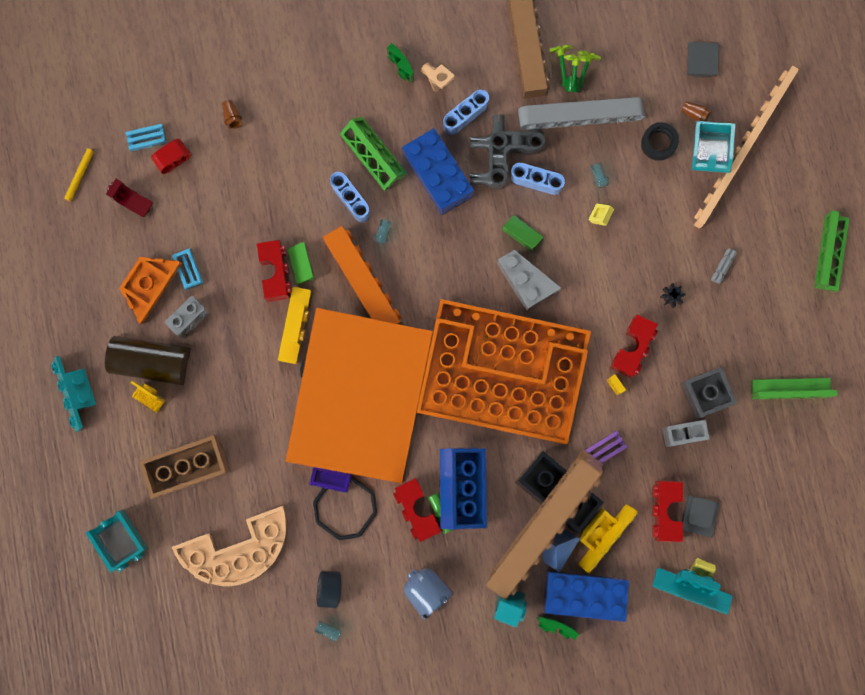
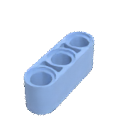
[443,90,489,135]
[510,163,565,195]
[330,172,370,222]

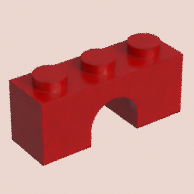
[256,240,292,302]
[610,314,658,378]
[393,478,441,542]
[652,481,683,542]

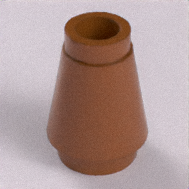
[222,100,243,129]
[681,101,711,122]

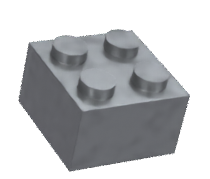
[680,367,737,419]

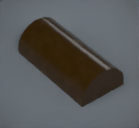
[105,336,191,385]

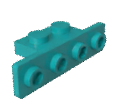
[51,356,96,432]
[652,568,732,614]

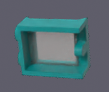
[691,121,735,173]
[85,509,149,573]

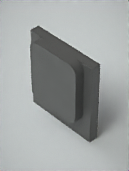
[687,42,718,77]
[682,495,719,538]

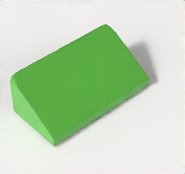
[502,215,543,252]
[287,242,315,285]

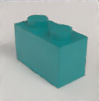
[494,591,527,628]

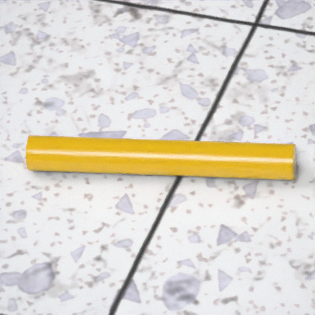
[64,148,94,202]

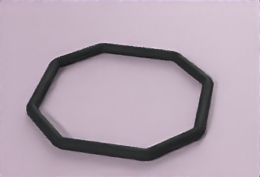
[313,476,377,540]

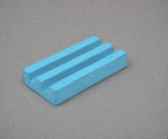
[125,124,167,151]
[172,248,204,291]

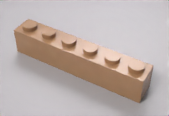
[507,0,550,99]

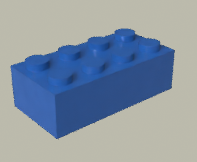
[402,128,474,215]
[440,448,487,529]
[543,570,629,622]

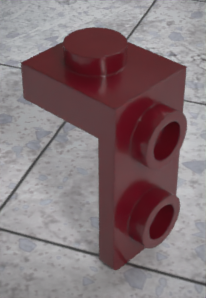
[106,178,153,218]

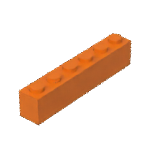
[322,226,402,325]

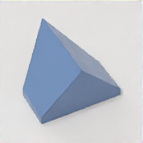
[541,530,580,572]

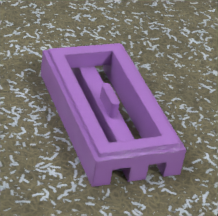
[585,431,627,463]

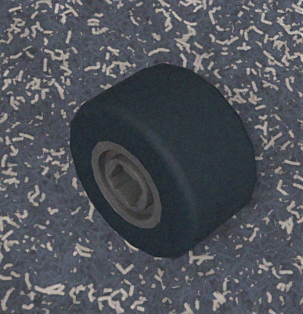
[316,571,342,608]

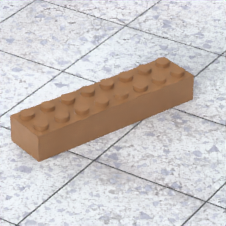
[486,449,604,600]

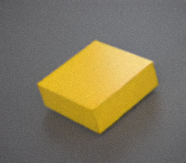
[607,374,626,395]

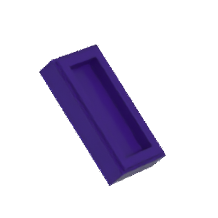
[309,467,352,494]

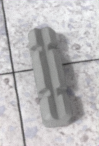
[711,248,737,284]

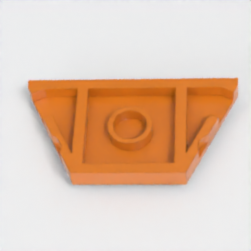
[119,257,182,324]

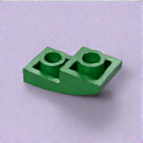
[387,43,414,83]
[536,615,579,641]

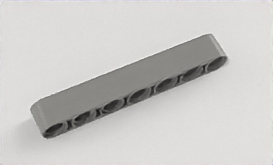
[518,97,645,130]

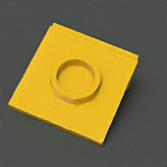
[131,381,166,413]

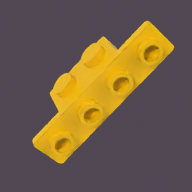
[278,287,311,364]
[578,504,638,573]

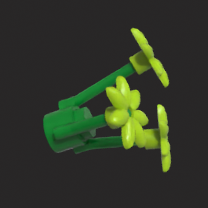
[549,45,601,93]

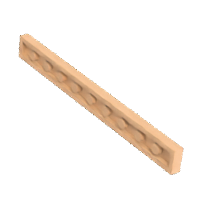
[694,65,799,229]

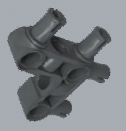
[470,114,545,190]

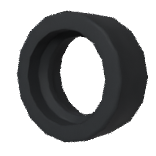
[641,123,679,161]

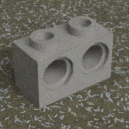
[164,296,210,339]
[662,420,709,447]

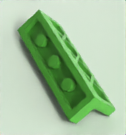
[340,117,407,191]
[814,210,850,292]
[751,378,838,400]

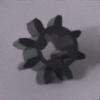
[660,283,686,308]

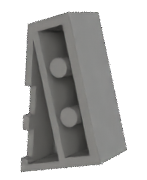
[497,250,561,311]

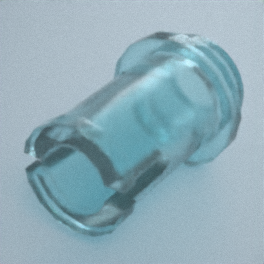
[590,163,609,188]
[374,219,392,245]
[315,620,341,642]

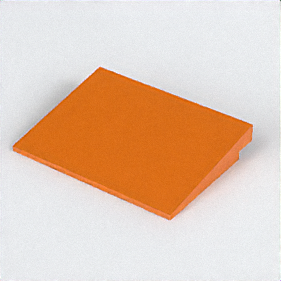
[416,299,591,445]
[285,308,433,483]

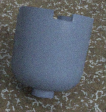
[404,568,454,620]

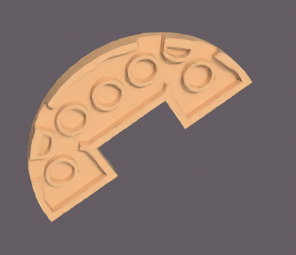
[172,506,287,586]

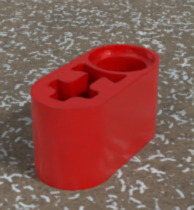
[151,138,191,174]

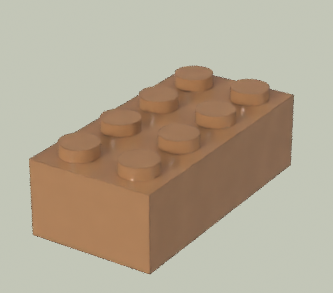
[139,435,231,499]

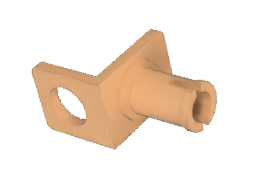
[421,63,455,92]

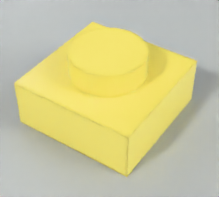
[588,203,614,226]
[689,558,716,577]

